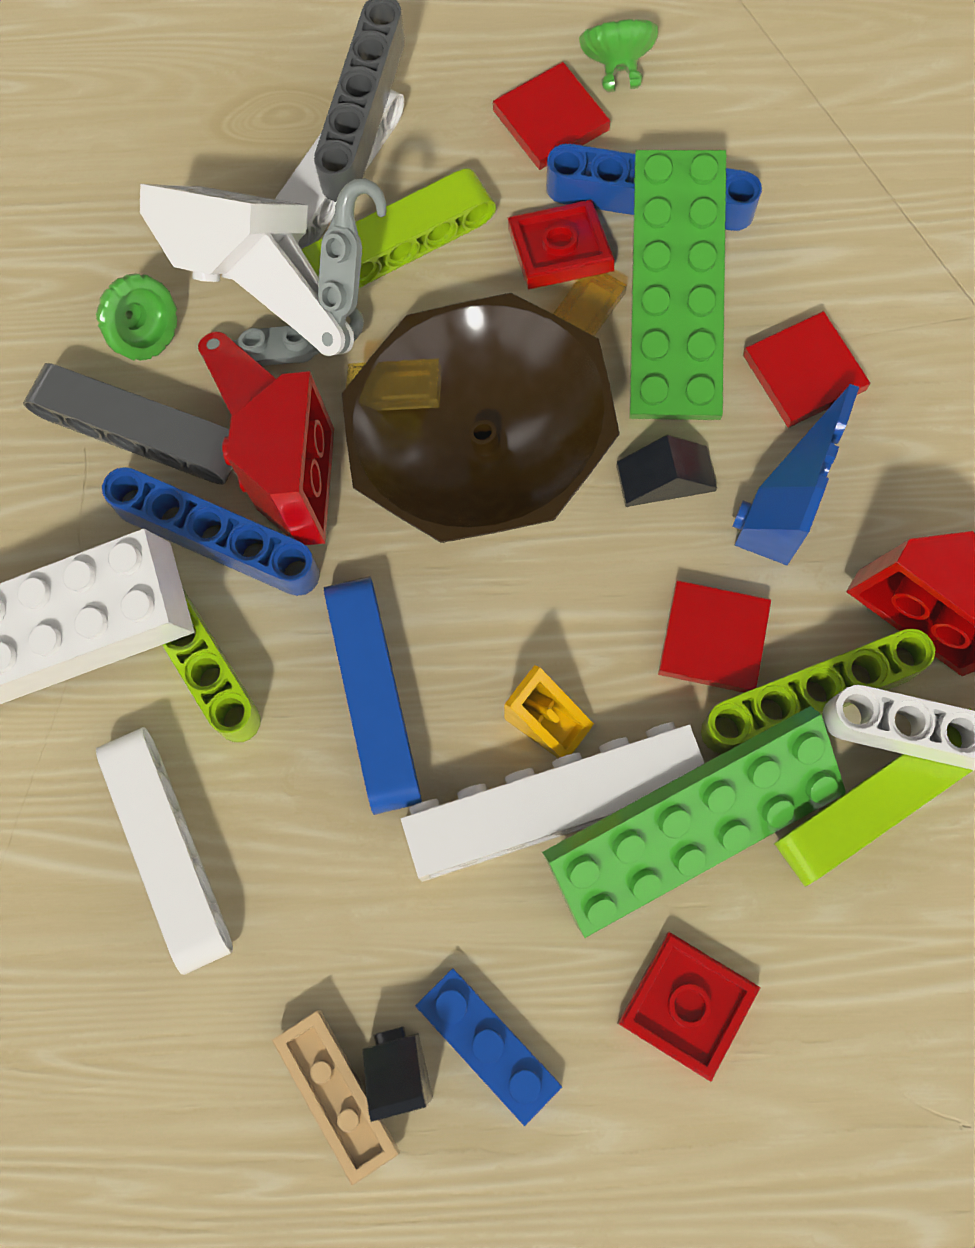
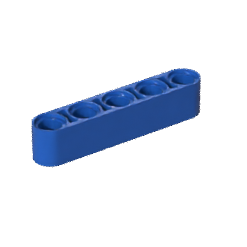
[546,144,762,231]
[102,467,320,596]
[324,576,422,815]

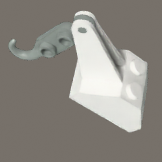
[140,178,386,356]

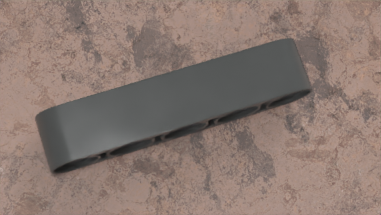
[314,0,405,202]
[23,363,233,485]

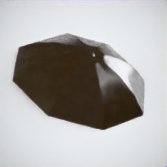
[341,293,620,543]

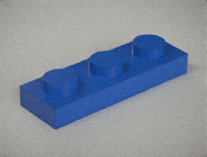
[415,968,562,1127]

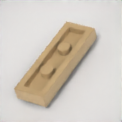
[272,1010,400,1185]

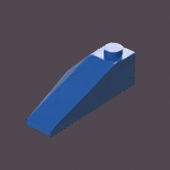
[732,384,859,566]

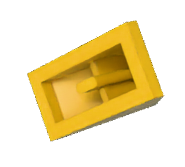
[504,665,594,758]

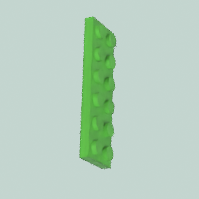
[629,150,726,420]
[542,706,846,938]

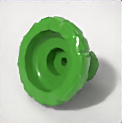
[579,19,658,92]
[96,273,177,361]

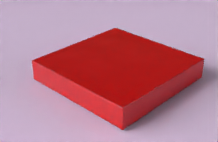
[493,62,610,170]
[507,200,614,290]
[743,311,871,428]
[658,580,771,693]
[617,932,761,1082]

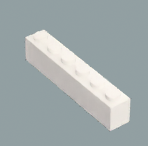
[400,722,705,882]

